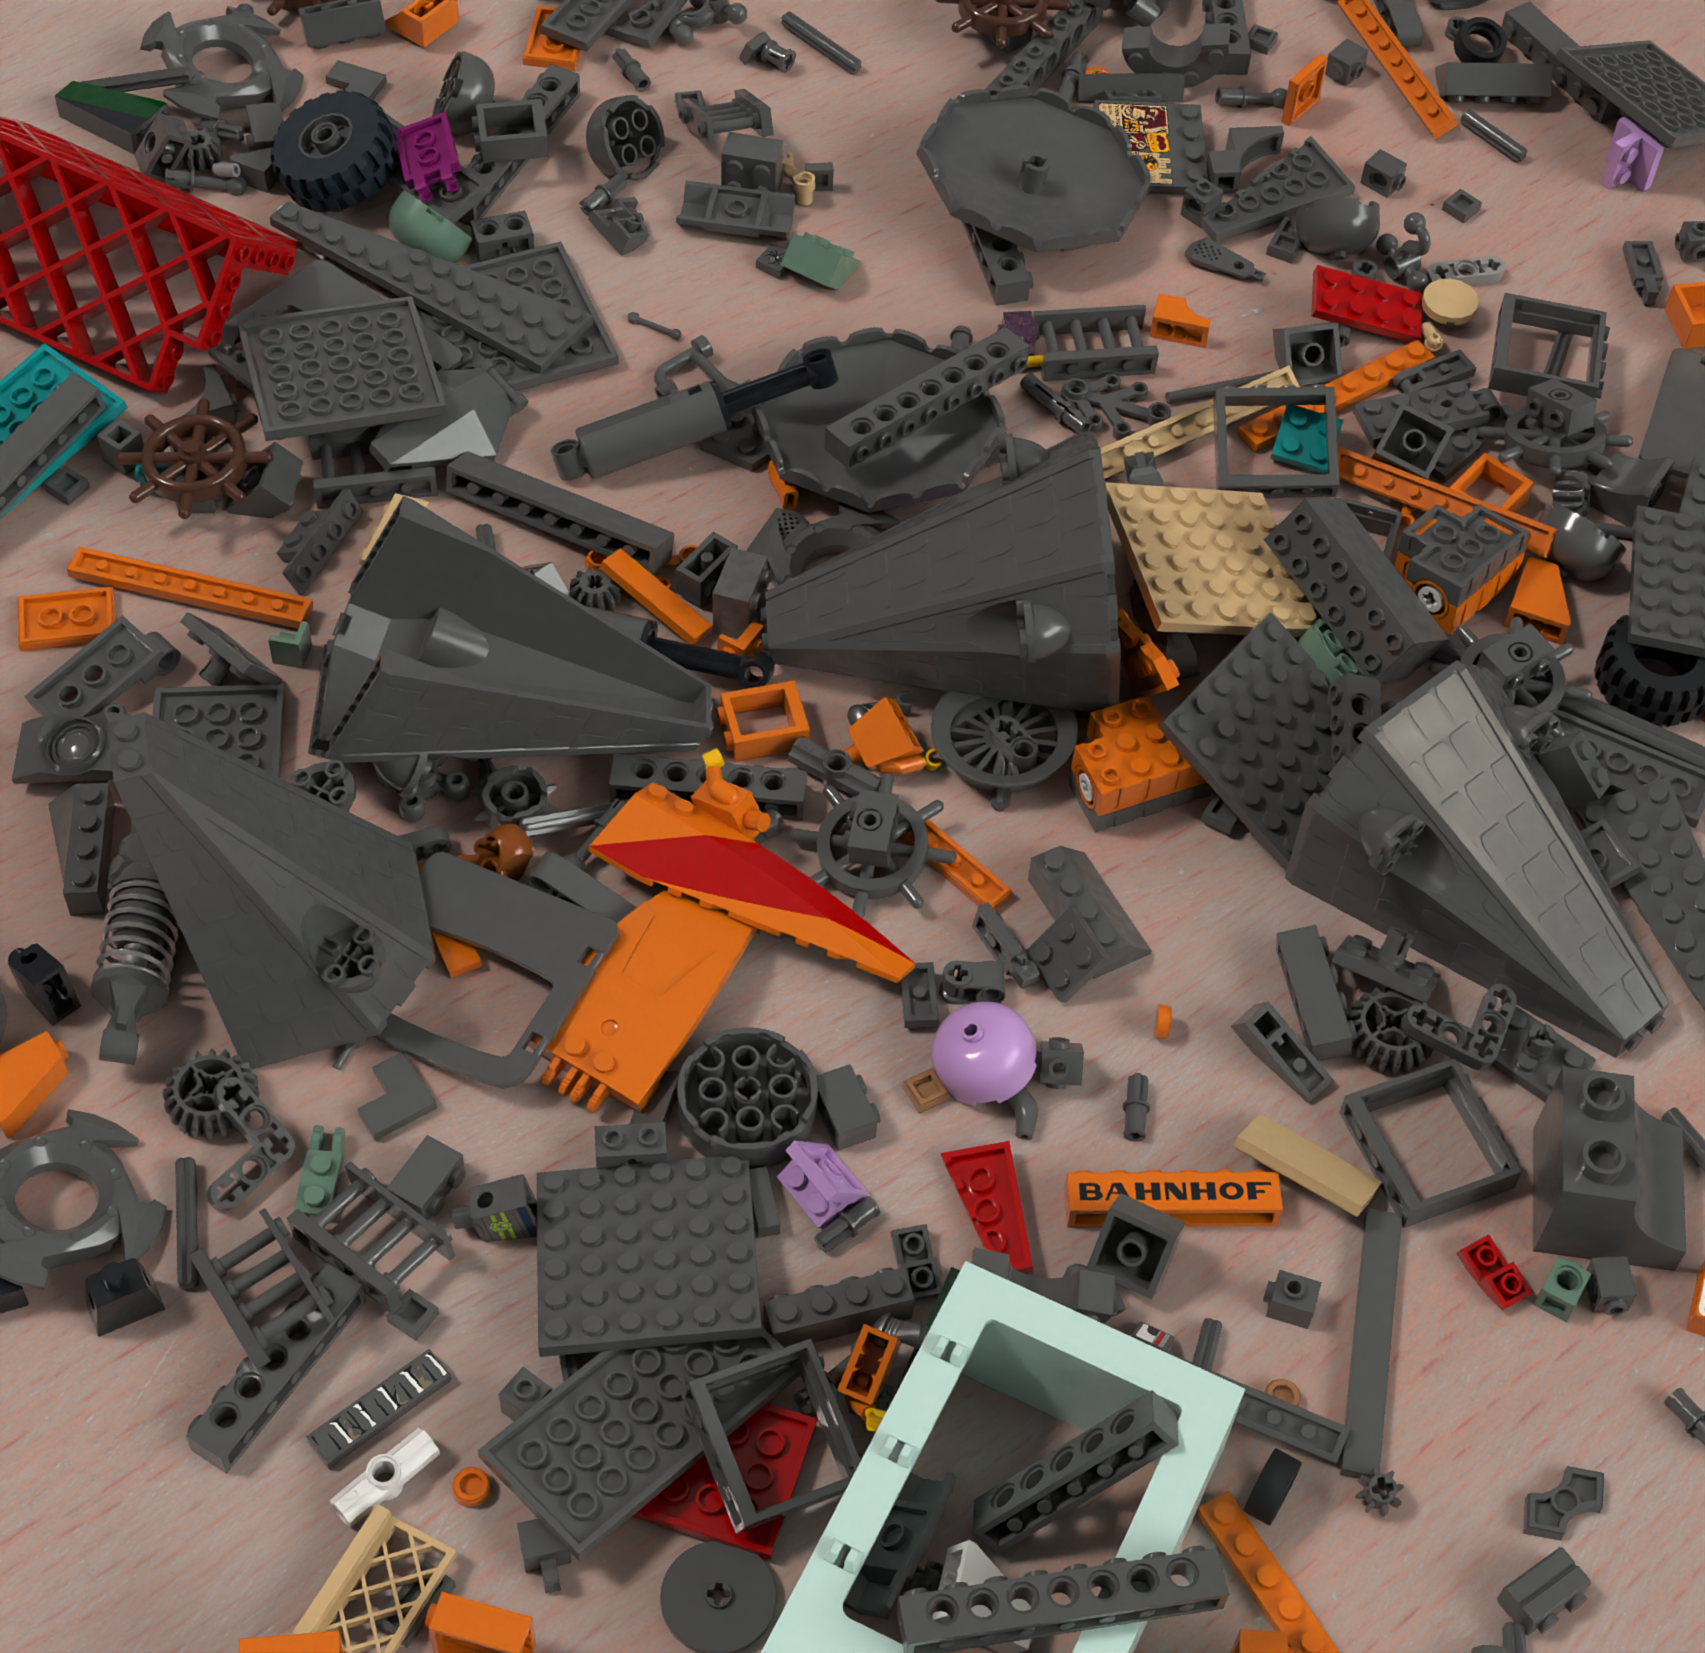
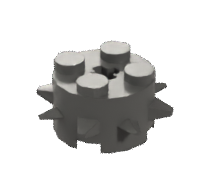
[472,765,559,838]

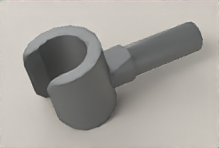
[867,691,912,716]
[333,1038,366,1070]

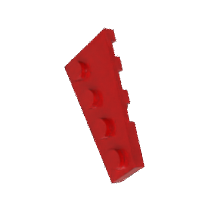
[941,1141,1034,1274]

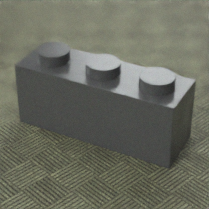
[298,0,387,49]

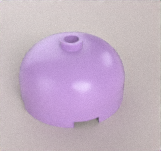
[932,1001,1037,1106]

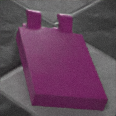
[395,112,462,203]

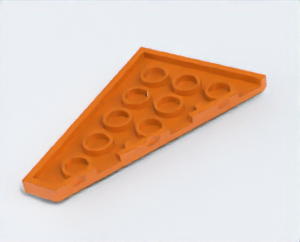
[1117,607,1180,698]

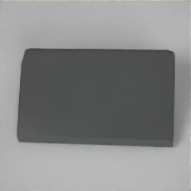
[629,1071,680,1126]

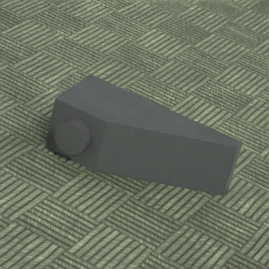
[1231,1001,1333,1102]

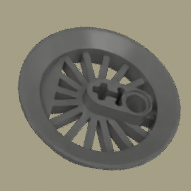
[931,690,1078,793]

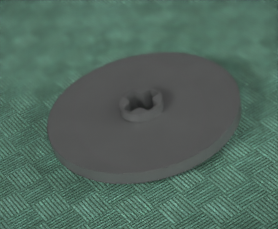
[660,1541,776,1653]

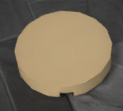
[1422,278,1479,325]

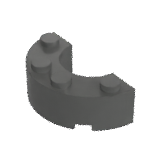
[1122,23,1231,88]
[971,1248,1115,1324]

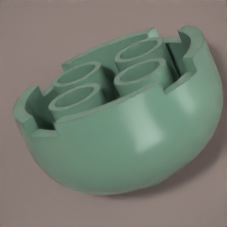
[389,190,473,263]
[1298,618,1382,691]

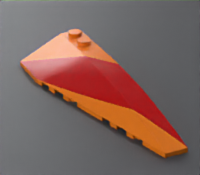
[588,782,916,983]

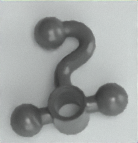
[667,0,747,46]
[1376,212,1431,292]

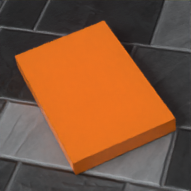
[523,6,581,71]
[18,586,116,651]

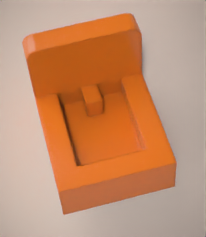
[717,620,764,655]

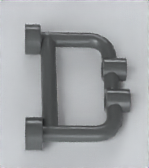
[654,335,751,398]

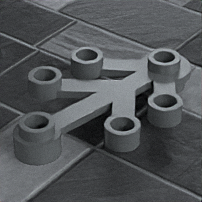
[1061,374,1171,440]

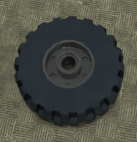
[270,90,399,213]

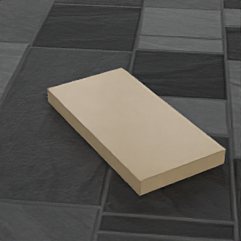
[1233,1113,1382,1217]

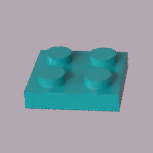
[1270,405,1343,474]

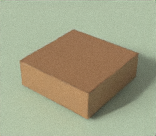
[903,1068,950,1114]

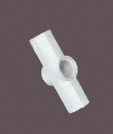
[329,1427,440,1528]

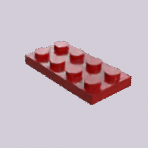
[1311,265,1422,343]

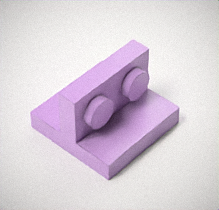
[1601,116,1665,191]
[777,1140,870,1228]

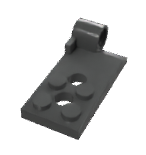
[24,615,181,718]

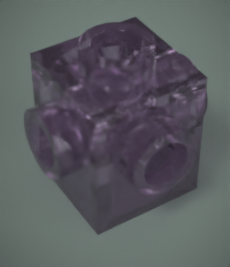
[997,311,1039,356]

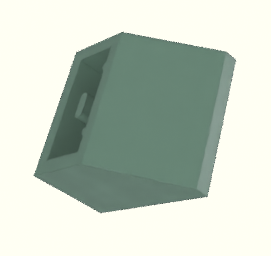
[781,232,861,290]

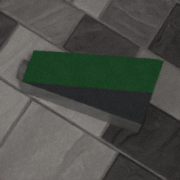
[54,81,169,154]

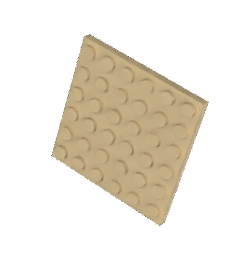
[1105,482,1318,637]

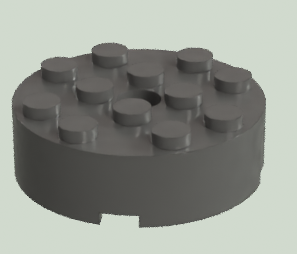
[678,1027,818,1169]

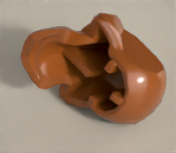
[457,824,534,881]

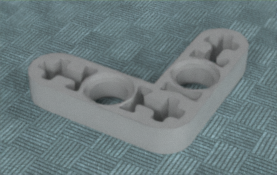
[1426,256,1505,330]

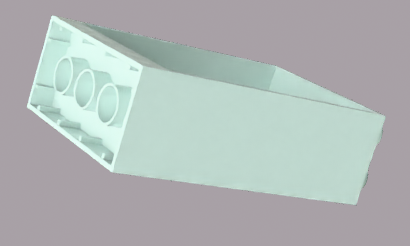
[761,1261,1245,1653]

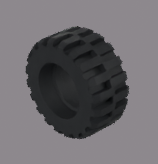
[1594,615,1705,727]

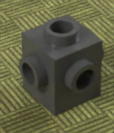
[1675,221,1705,261]
[1034,1037,1084,1089]

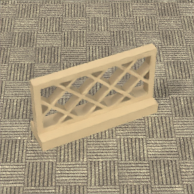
[292,1504,458,1653]

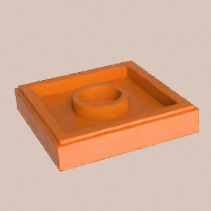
[1281,54,1328,126]

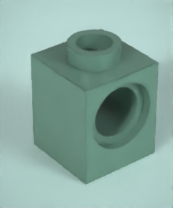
[1534,1256,1592,1322]

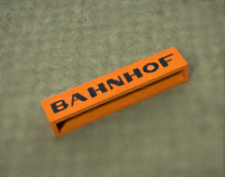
[1064,1169,1283,1227]

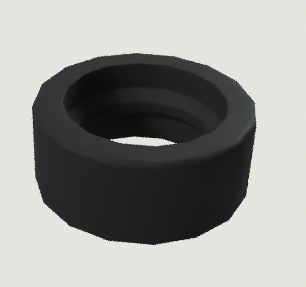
[1453,17,1507,63]
[1243,1448,1302,1525]

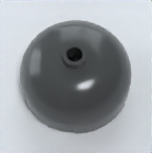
[432,50,496,136]
[586,95,665,180]
[1296,198,1380,260]
[1537,504,1626,581]

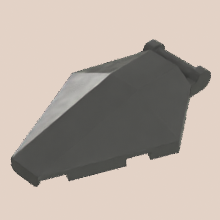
[369,359,529,470]

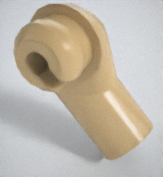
[1421,322,1444,353]

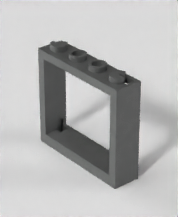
[1488,293,1610,399]
[1213,384,1339,498]
[1339,1058,1522,1228]
[680,1339,863,1534]

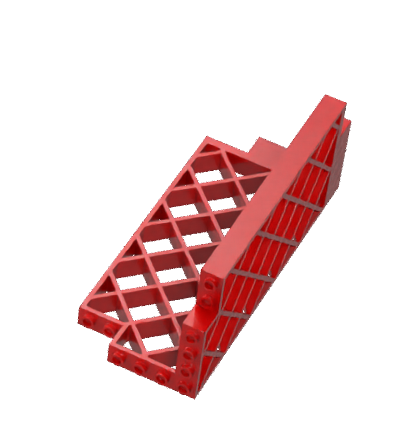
[0,116,297,393]

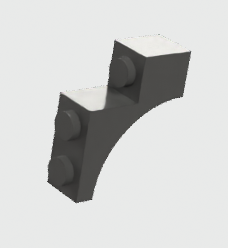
[1206,126,1284,194]
[169,364,239,452]

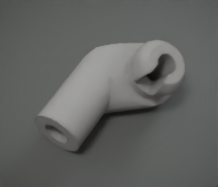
[211,161,241,179]

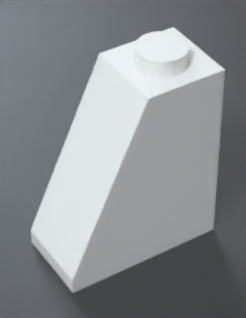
[932,1540,1033,1653]

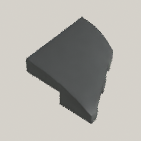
[588,197,649,255]

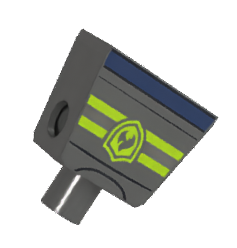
[452,1174,537,1242]

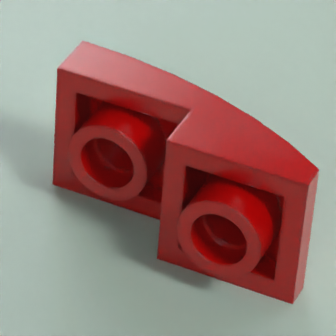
[1456,1234,1533,1310]

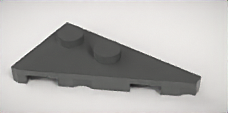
[607,0,688,48]

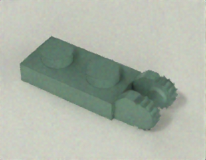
[293,1125,346,1217]

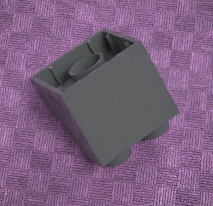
[1533,1066,1686,1271]

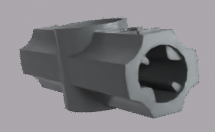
[788,737,881,796]

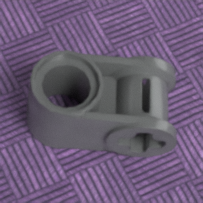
[939,960,1006,1004]

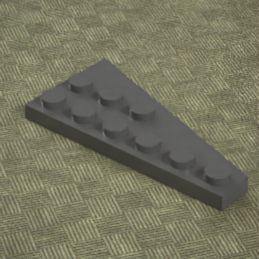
[1201,136,1355,242]

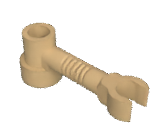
[782,151,815,206]

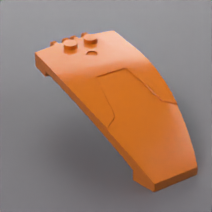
[528,888,761,1113]

